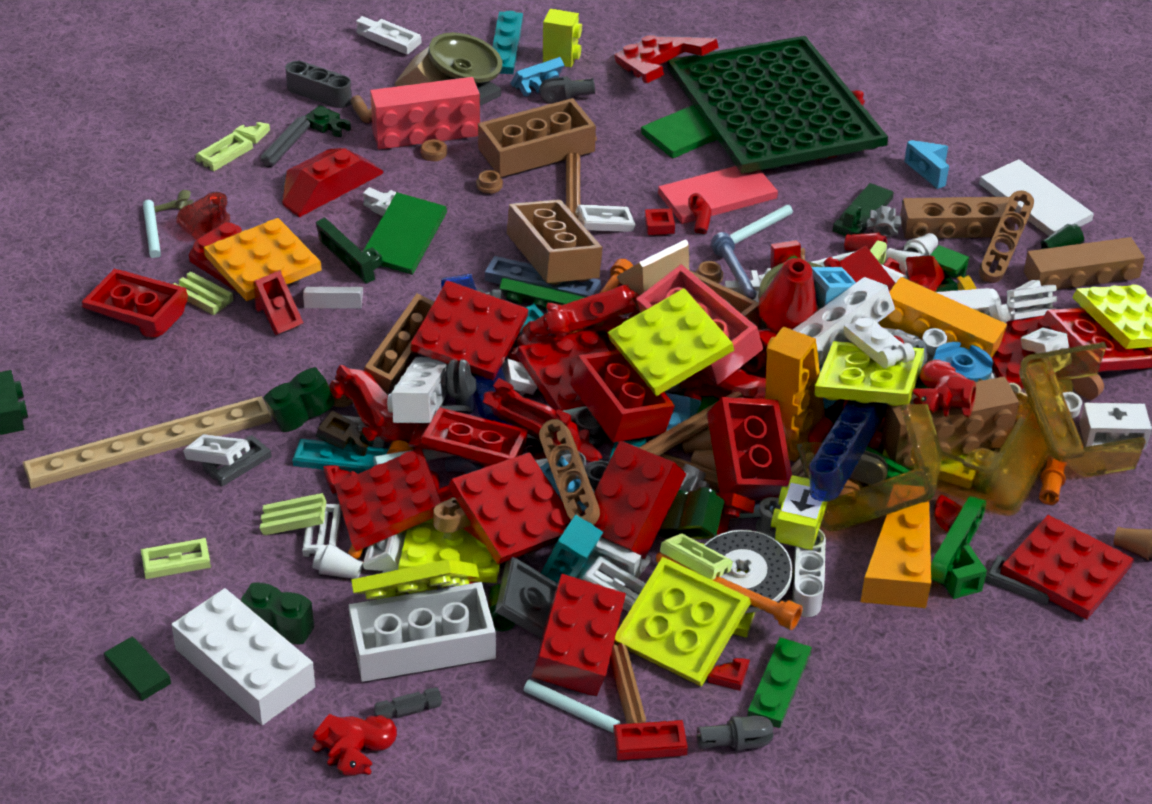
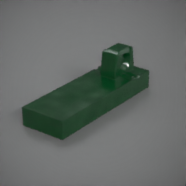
[832,183,894,236]
[316,217,383,284]

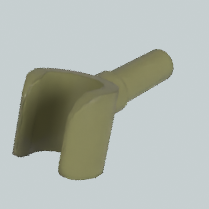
[154,190,193,212]

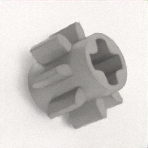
[867,205,901,239]
[679,464,710,492]

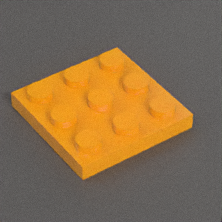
[204,218,321,301]

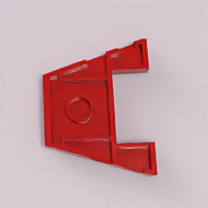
[614,35,719,83]

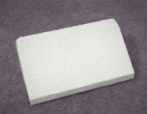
[303,287,363,309]
[363,530,407,571]

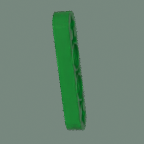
[931,496,986,585]

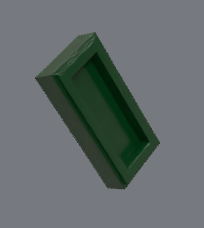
[104,636,171,701]

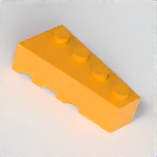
[879,277,1007,358]
[765,327,825,462]

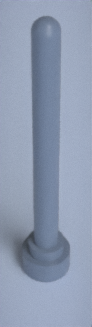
[711,232,757,300]

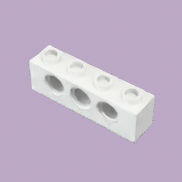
[793,277,895,366]
[387,357,448,423]

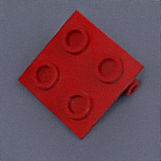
[823,245,896,291]

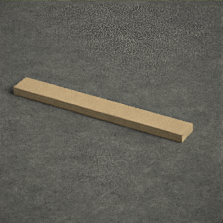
[22,396,272,489]

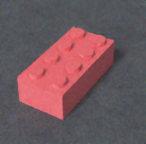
[370,77,480,150]
[636,264,763,385]

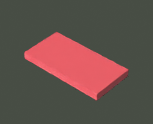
[658,166,778,224]

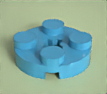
[933,342,993,382]

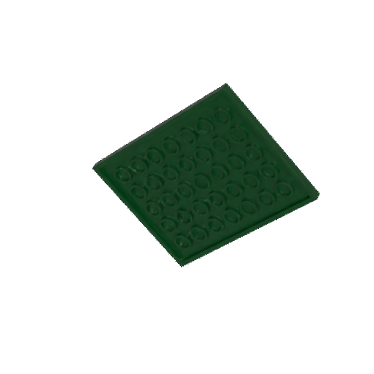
[667,36,888,173]

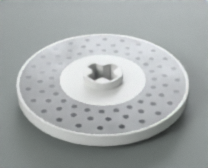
[704,530,792,613]

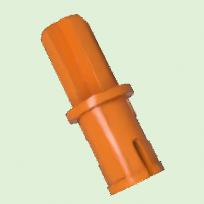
[1039,452,1066,505]

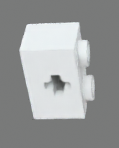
[1079,403,1152,449]

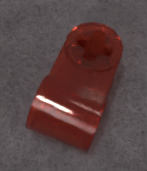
[176,192,230,240]

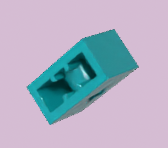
[541,515,603,583]

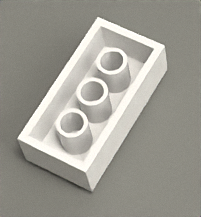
[349,582,496,682]
[171,588,315,725]

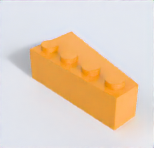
[860,486,931,608]

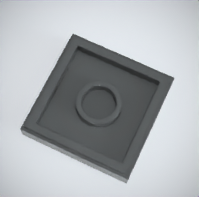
[495,556,558,639]

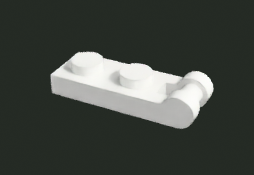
[844,318,915,368]

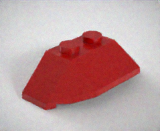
[282,148,384,217]

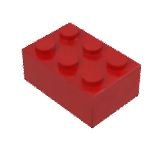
[570,350,675,443]
[706,397,792,500]
[583,440,686,560]
[531,574,626,696]

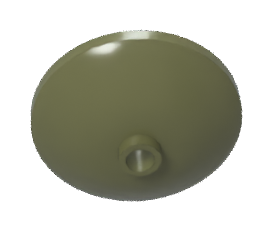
[428,32,502,84]

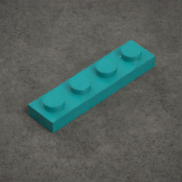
[492,11,523,75]

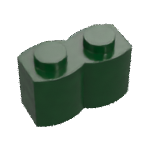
[264,367,335,432]
[658,487,725,539]
[241,582,314,645]

